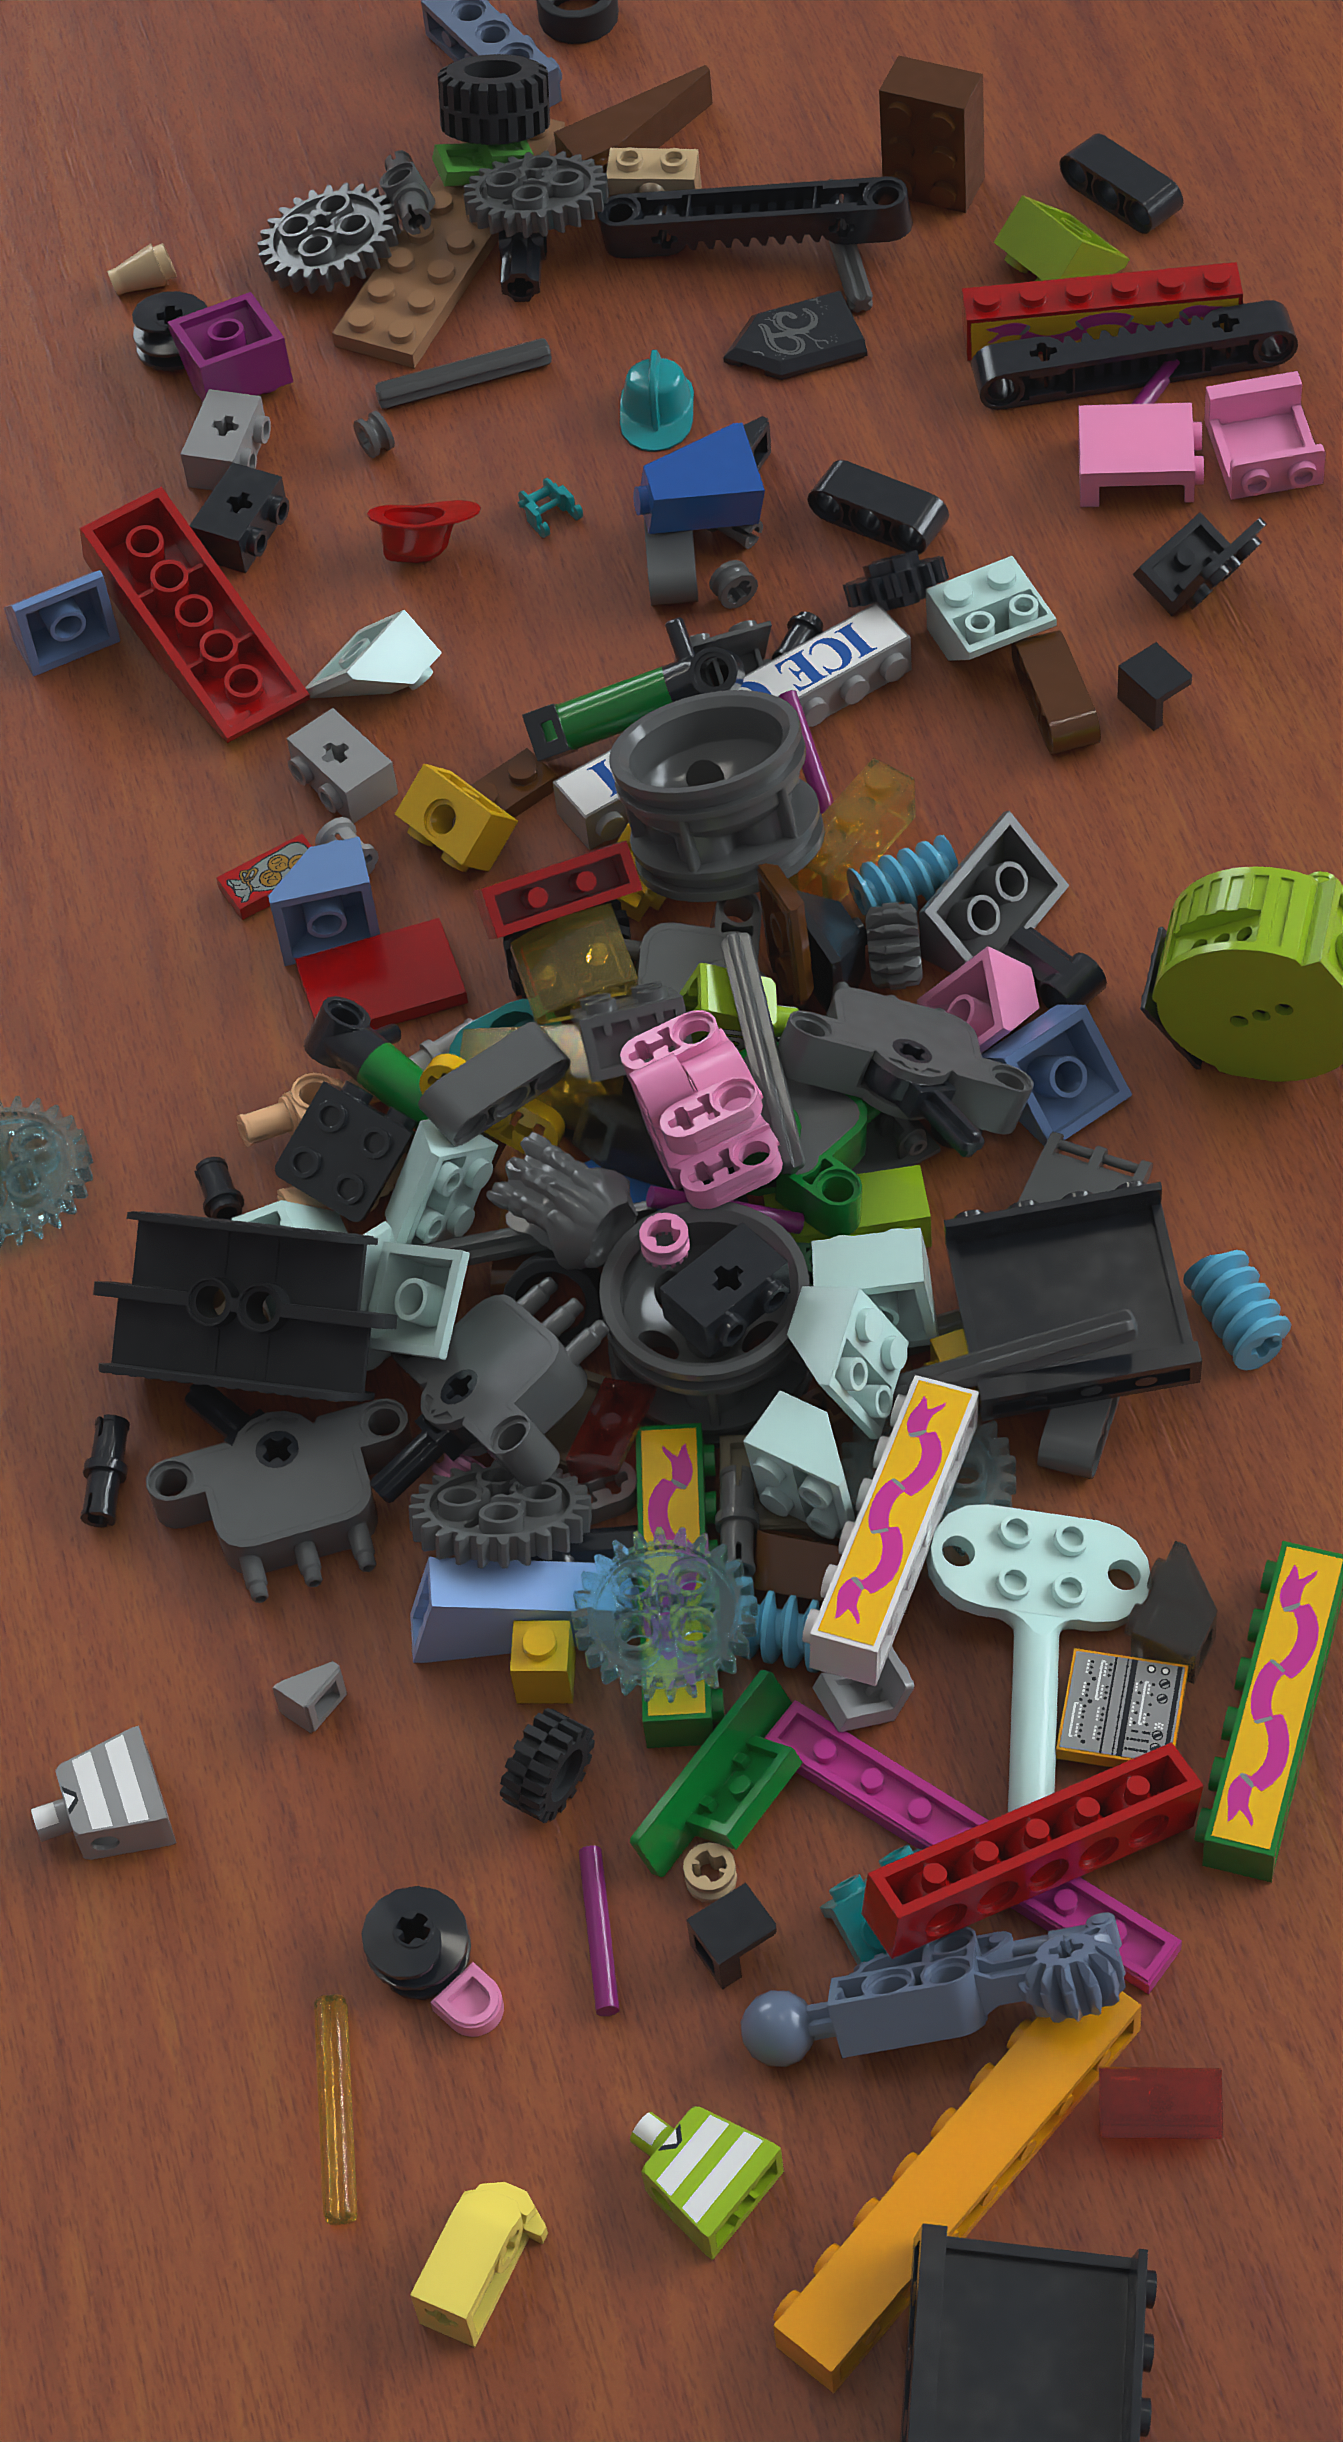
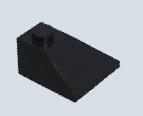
[796,890,868,1013]

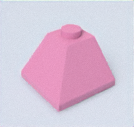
[917,946,1040,1053]

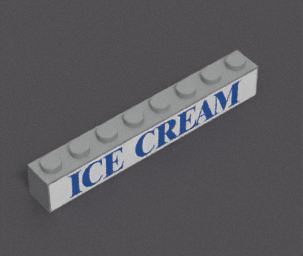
[553,603,912,850]

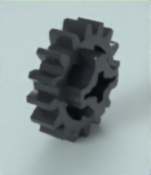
[843,550,949,611]

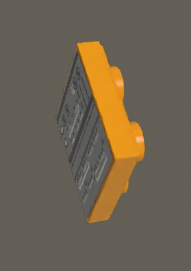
[1056,1648,1188,1767]

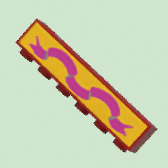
[962,262,1243,361]

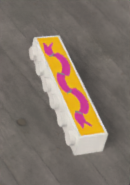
[802,1375,979,1686]

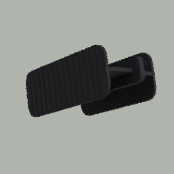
[93,1211,398,1402]

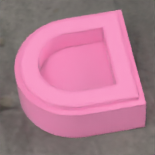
[431,1962,504,2037]

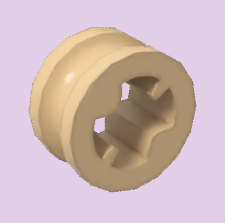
[683,1842,737,1903]

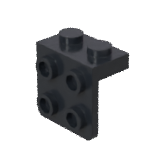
[1132,512,1267,616]
[275,1080,418,1222]

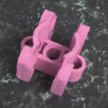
[620,1010,783,1209]

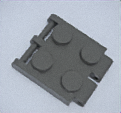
[1018,1131,1153,1203]

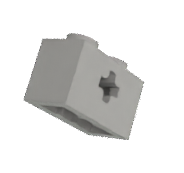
[180,389,271,491]
[287,708,398,824]

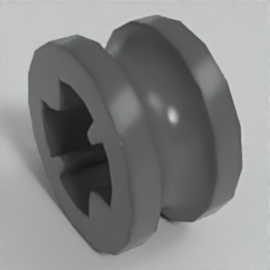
[353,411,395,458]
[709,560,758,609]

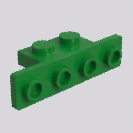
[630,1670,803,1877]

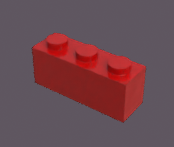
[473,840,643,939]

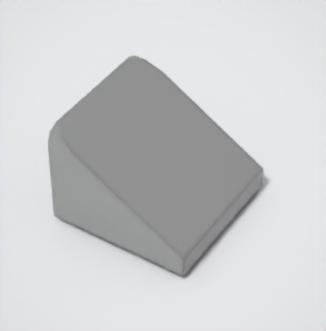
[272,1661,347,1733]

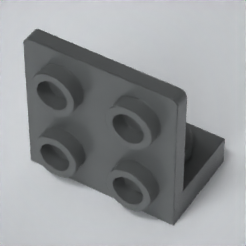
[570,981,693,1082]

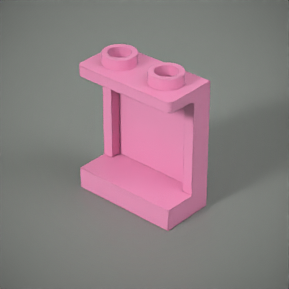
[1204,371,1326,500]
[1078,403,1204,507]

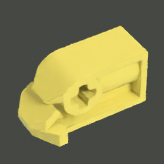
[410,2182,548,2348]

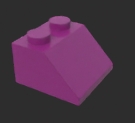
[168,292,293,402]

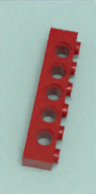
[861,1742,1204,1959]

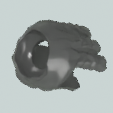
[486,1132,638,1271]

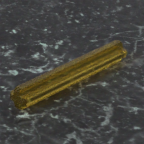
[314,1994,358,2225]

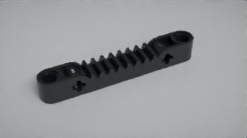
[597,177,913,258]
[971,300,1298,410]

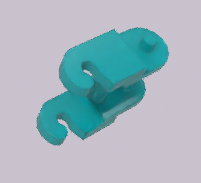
[518,478,583,538]

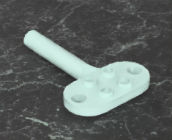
[926,1504,1152,1812]

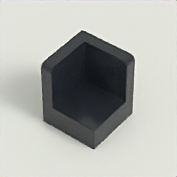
[1117,642,1192,731]
[686,1882,777,1990]

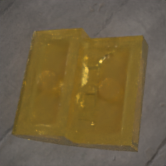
[511,903,638,1025]

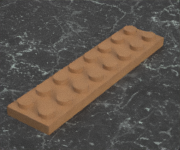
[332,119,565,368]

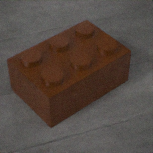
[879,55,985,213]

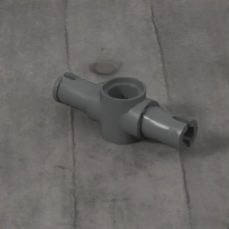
[380,150,435,235]

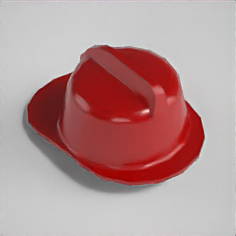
[367,500,481,563]

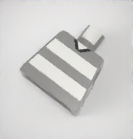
[31,1725,177,1860]

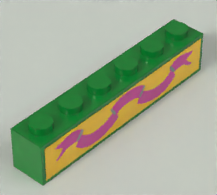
[635,1423,725,1748]
[1194,1541,1343,1883]

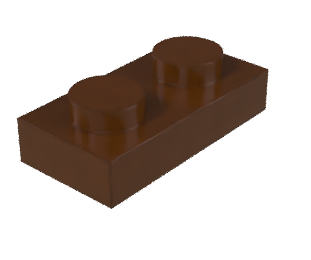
[471,748,558,818]

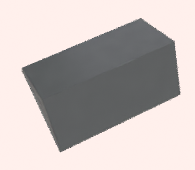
[919,811,1069,973]

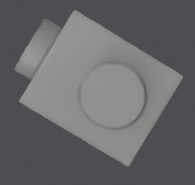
[812,1646,914,1732]

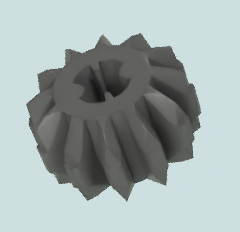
[866,902,923,990]

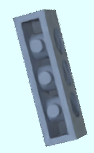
[421,0,562,108]

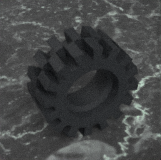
[500,1708,595,1823]

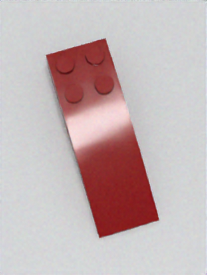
[79,486,310,743]

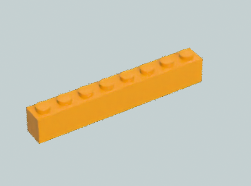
[773,1991,1142,2394]

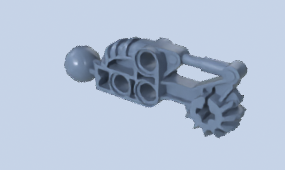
[741,1912,1126,2067]

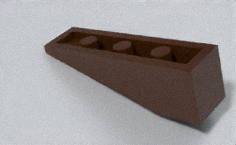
[554,65,713,173]

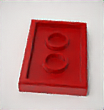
[295,918,468,1030]

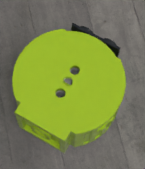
[1140,867,1343,1082]

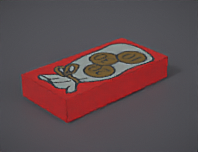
[216,834,312,920]

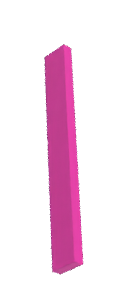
[764,1700,1182,1995]

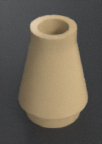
[107,243,177,296]

